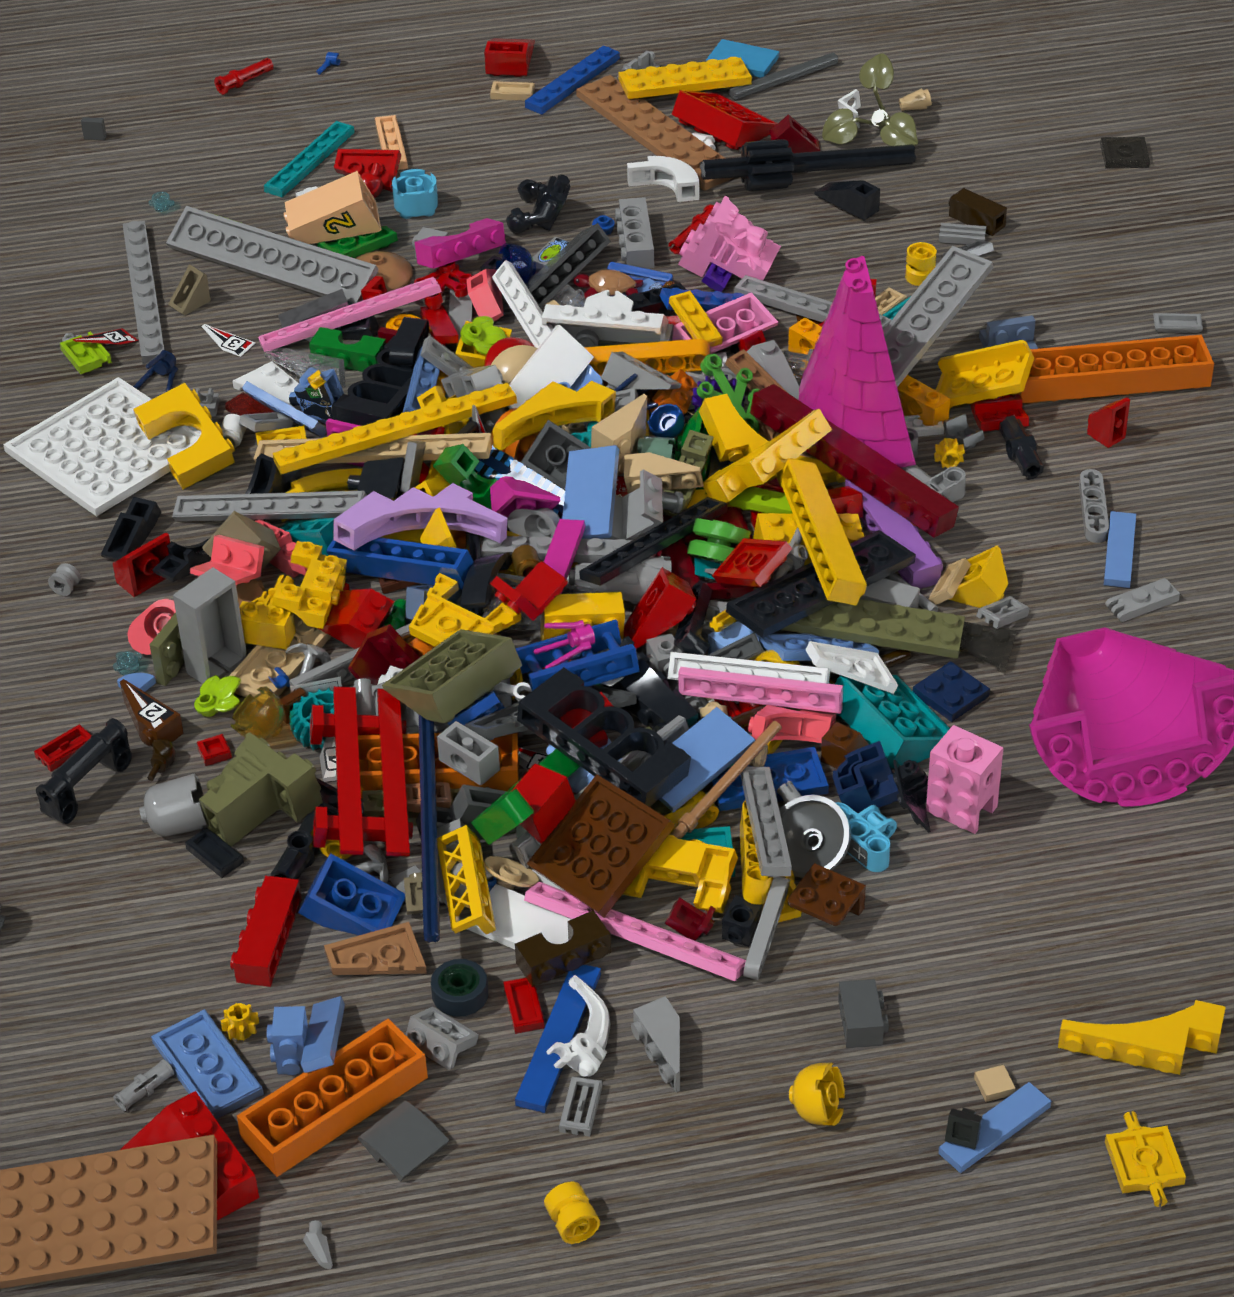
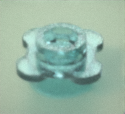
[148,192,175,212]
[113,651,142,675]

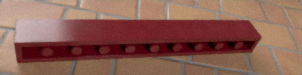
[750,384,959,538]

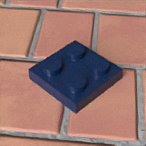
[913,661,990,722]

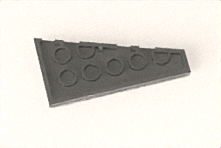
[465,685,637,741]

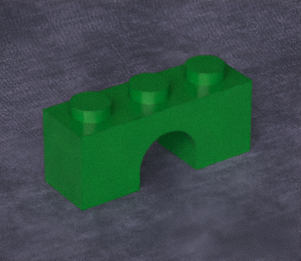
[309,327,386,372]
[433,444,498,510]

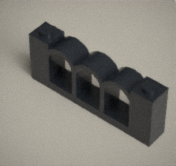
[331,335,414,426]
[517,667,691,807]

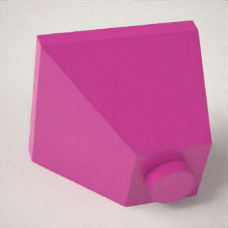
[490,476,560,518]

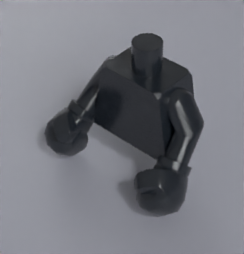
[506,174,571,234]

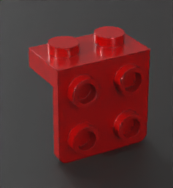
[490,561,568,621]

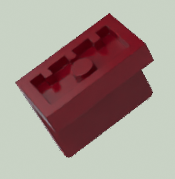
[348,624,420,685]

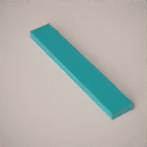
[264,121,355,198]

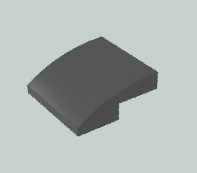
[358,1100,449,1182]

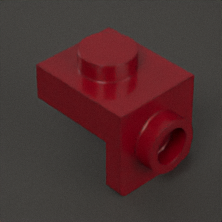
[664,897,716,941]

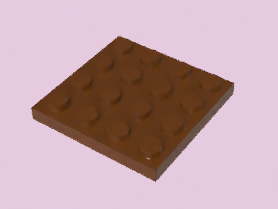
[527,774,676,918]

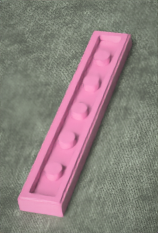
[678,667,843,714]

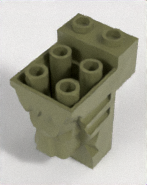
[199,732,323,847]

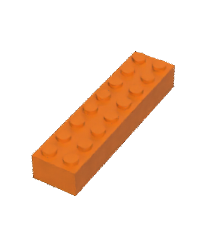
[1018,334,1214,403]

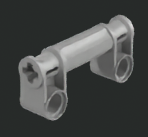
[901,428,966,502]

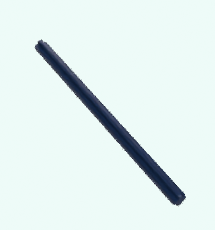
[418,714,440,943]

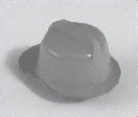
[508,508,560,538]

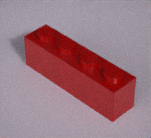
[230,875,302,987]

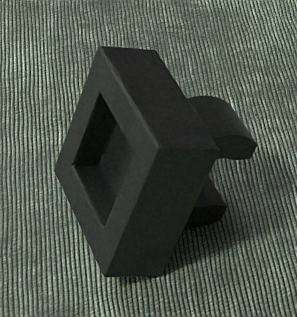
[944,1107,983,1149]

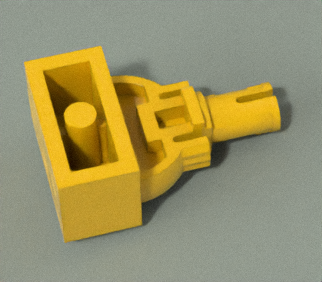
[239,575,296,650]

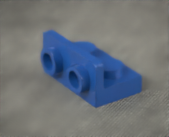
[447,690,505,726]

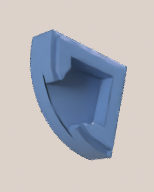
[117,673,156,692]

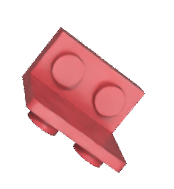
[190,535,264,587]

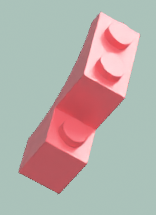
[748,705,837,743]

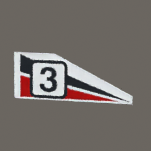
[202,324,255,357]

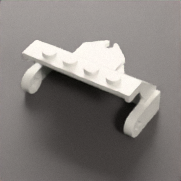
[542,290,673,343]

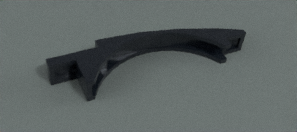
[152,453,302,582]

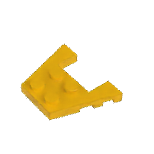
[409,573,521,647]

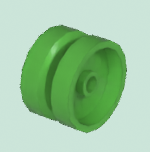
[687,518,751,563]

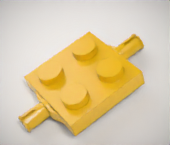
[1105,1111,1186,1207]

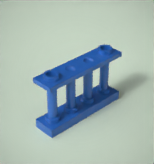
[515,619,640,691]

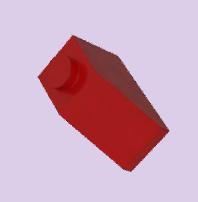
[1087,397,1130,448]

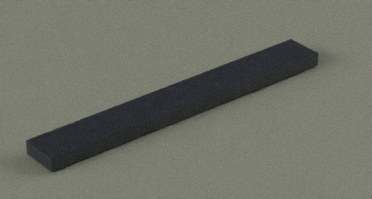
[579,497,728,586]

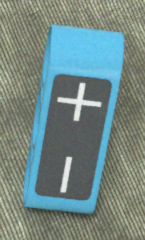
[835,802,897,872]

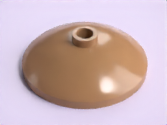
[355,251,413,292]

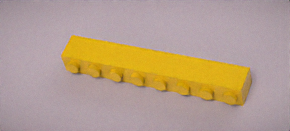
[779,458,867,606]

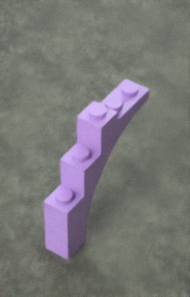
[334,483,508,550]

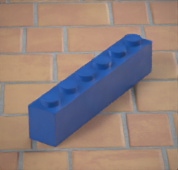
[326,538,474,589]

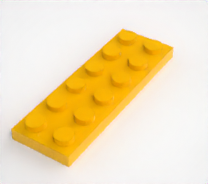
[618,57,752,99]

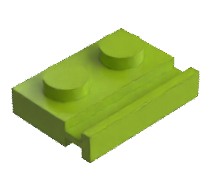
[60,331,112,374]

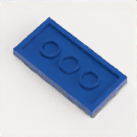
[710,747,829,811]

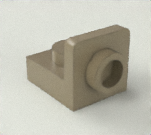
[404,873,423,915]

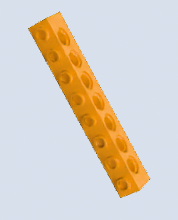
[788,318,950,426]

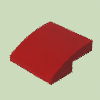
[970,394,1029,432]

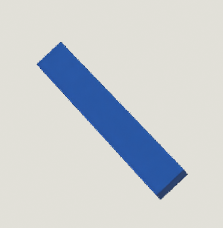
[515,965,601,1113]

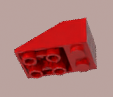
[484,38,535,77]

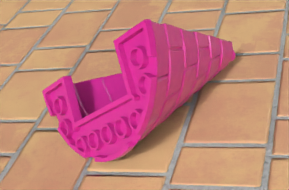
[799,256,916,468]
[1029,627,1234,807]

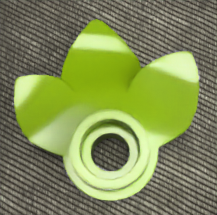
[461,316,507,355]
[194,675,241,717]

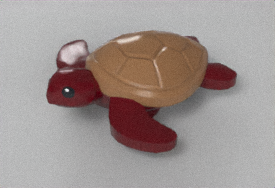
[573,269,643,301]

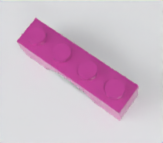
[414,218,506,269]

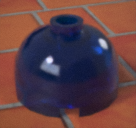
[496,243,536,284]

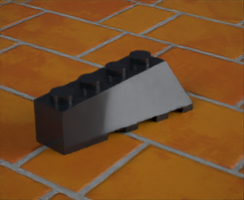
[603,636,698,732]

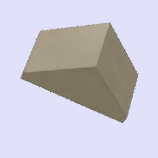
[168,264,211,315]

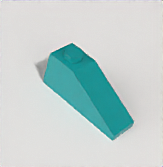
[280,518,335,556]

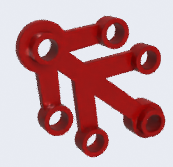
[414,262,472,310]

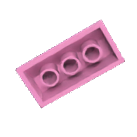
[672,292,778,354]

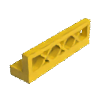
[437,825,496,935]

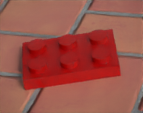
[712,538,792,587]

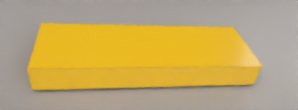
[669,290,723,347]

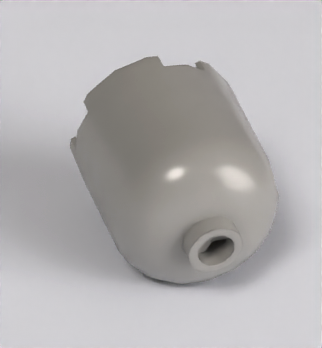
[139,773,208,836]

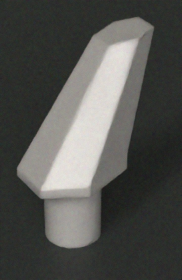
[303,1220,333,1269]

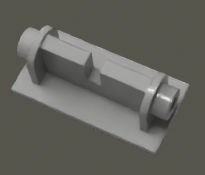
[617,51,660,78]

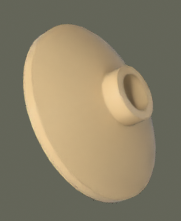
[484,856,539,890]

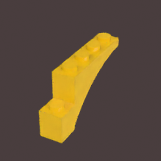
[492,381,616,451]
[703,409,832,502]
[1058,1000,1226,1075]

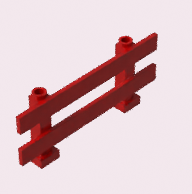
[310,686,413,857]

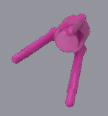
[534,620,595,669]

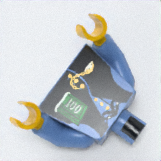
[289,367,344,424]

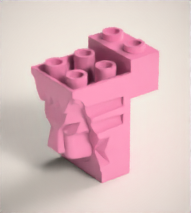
[678,196,781,280]

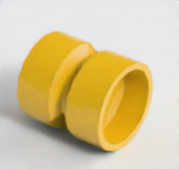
[905,242,937,286]
[544,1181,600,1244]

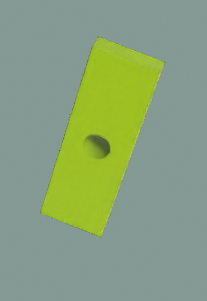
[729,487,793,514]

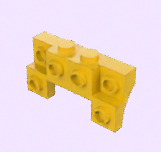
[272,541,347,629]
[622,835,738,913]

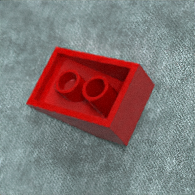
[623,567,696,649]

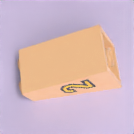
[284,171,382,244]

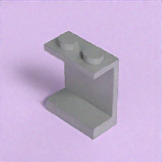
[604,469,663,540]

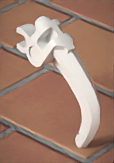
[546,975,611,1077]

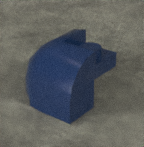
[833,741,900,814]

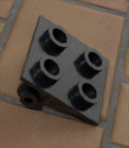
[893,760,931,833]

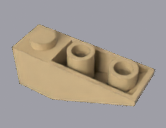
[624,452,703,494]

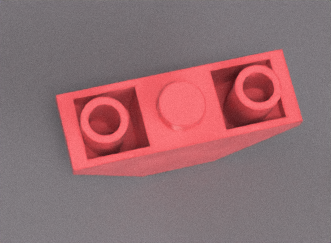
[467,269,504,322]

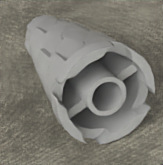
[569,556,671,604]

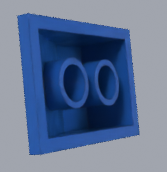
[298,853,405,935]

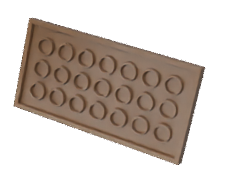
[0,1135,217,1289]

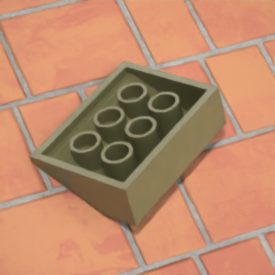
[382,629,522,723]

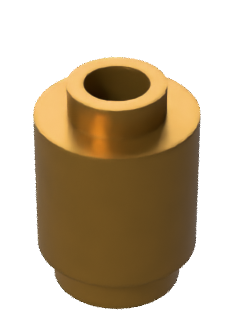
[511,545,540,580]

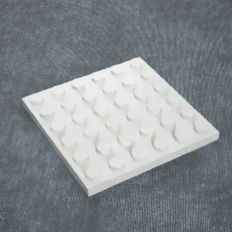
[3,377,201,517]

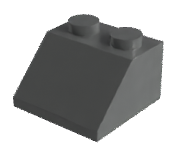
[521,420,591,490]

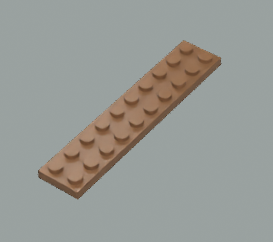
[576,75,733,191]

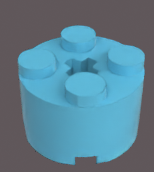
[392,169,438,219]

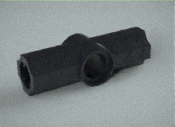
[999,416,1044,480]
[271,811,318,879]

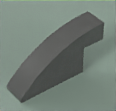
[416,785,516,840]

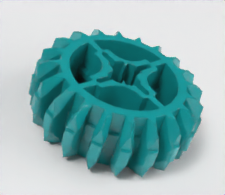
[289,687,334,751]

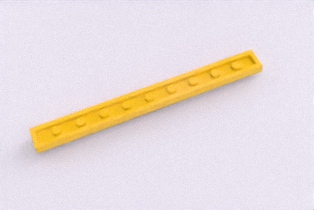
[272,383,517,474]

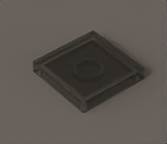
[1100,137,1150,169]

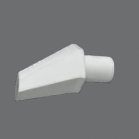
[692,133,716,150]

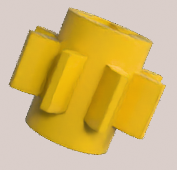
[934,438,965,468]
[220,1003,259,1041]

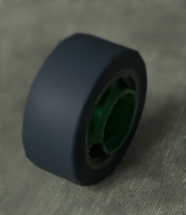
[431,959,488,1017]

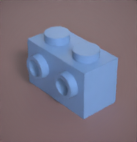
[267,1006,308,1075]

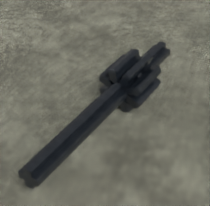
[700,139,916,191]

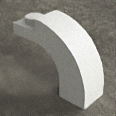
[627,156,699,202]

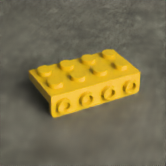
[936,340,1034,408]

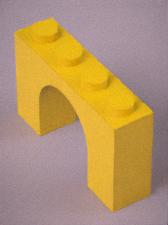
[133,383,235,490]

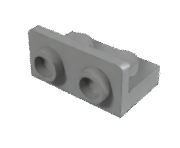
[406,1007,479,1070]

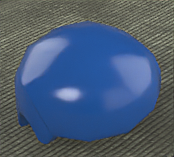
[647,404,685,438]

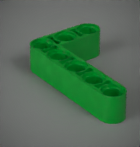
[471,749,580,845]

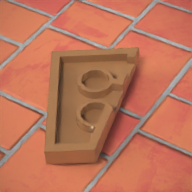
[324,922,427,975]

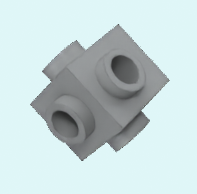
[646,633,684,676]

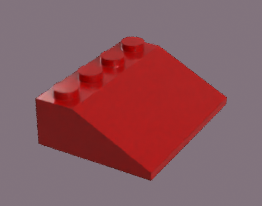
[671,90,778,150]
[120,1091,259,1220]

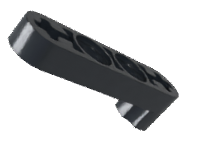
[674,580,712,655]

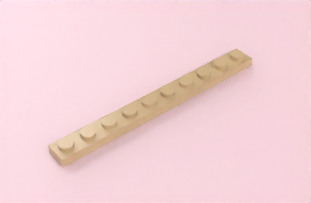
[254,433,494,464]

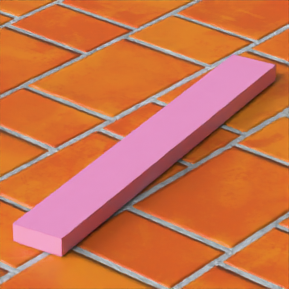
[258,277,441,352]
[524,882,746,981]

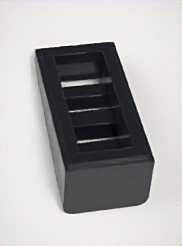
[334,315,379,340]

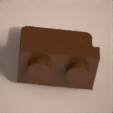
[788,863,866,926]

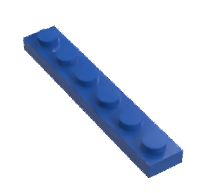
[525,46,620,115]

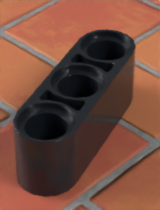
[389,317,429,366]

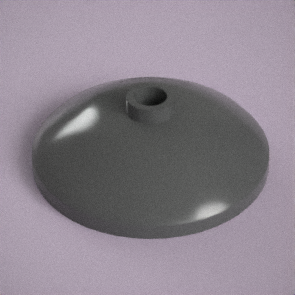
[779,795,851,879]

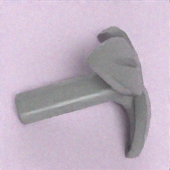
[286,643,331,675]
[355,844,389,884]

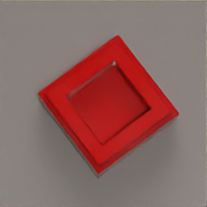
[197,734,232,766]

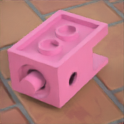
[926,725,1003,834]

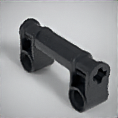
[36,718,132,824]

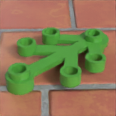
[697,354,760,433]

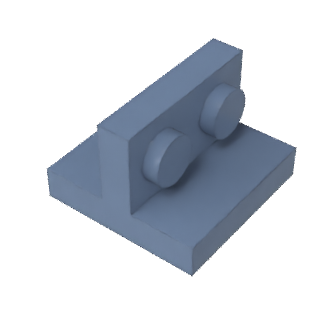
[979,315,1038,349]

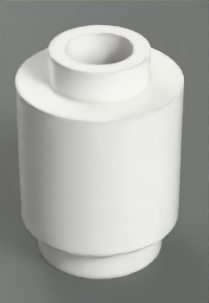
[221,414,247,449]

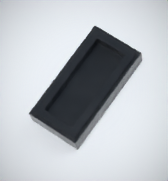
[185,828,244,878]

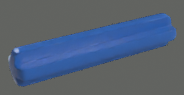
[607,262,673,287]

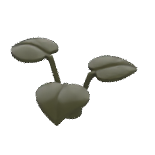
[822,53,918,146]

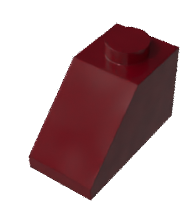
[770,114,820,153]

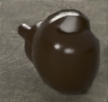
[147,739,176,781]

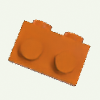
[650,369,697,415]

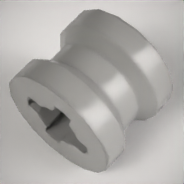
[48,563,81,596]

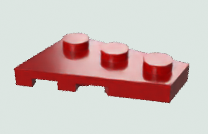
[334,149,401,192]

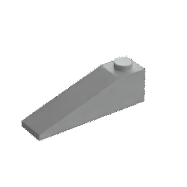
[747,340,800,400]

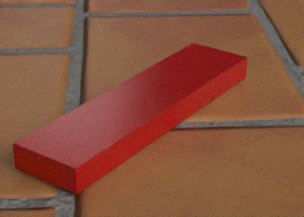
[420,305,459,344]

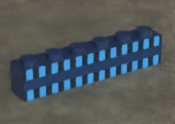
[475,445,565,519]

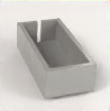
[173,567,247,684]

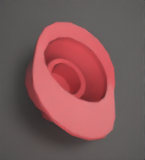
[127,599,176,655]

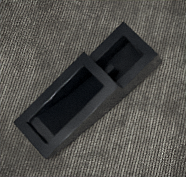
[101,497,161,561]

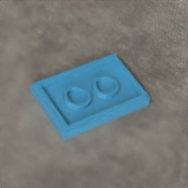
[706,39,779,78]

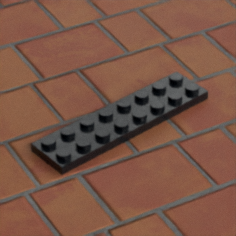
[726,530,916,638]

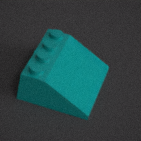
[835,675,950,768]

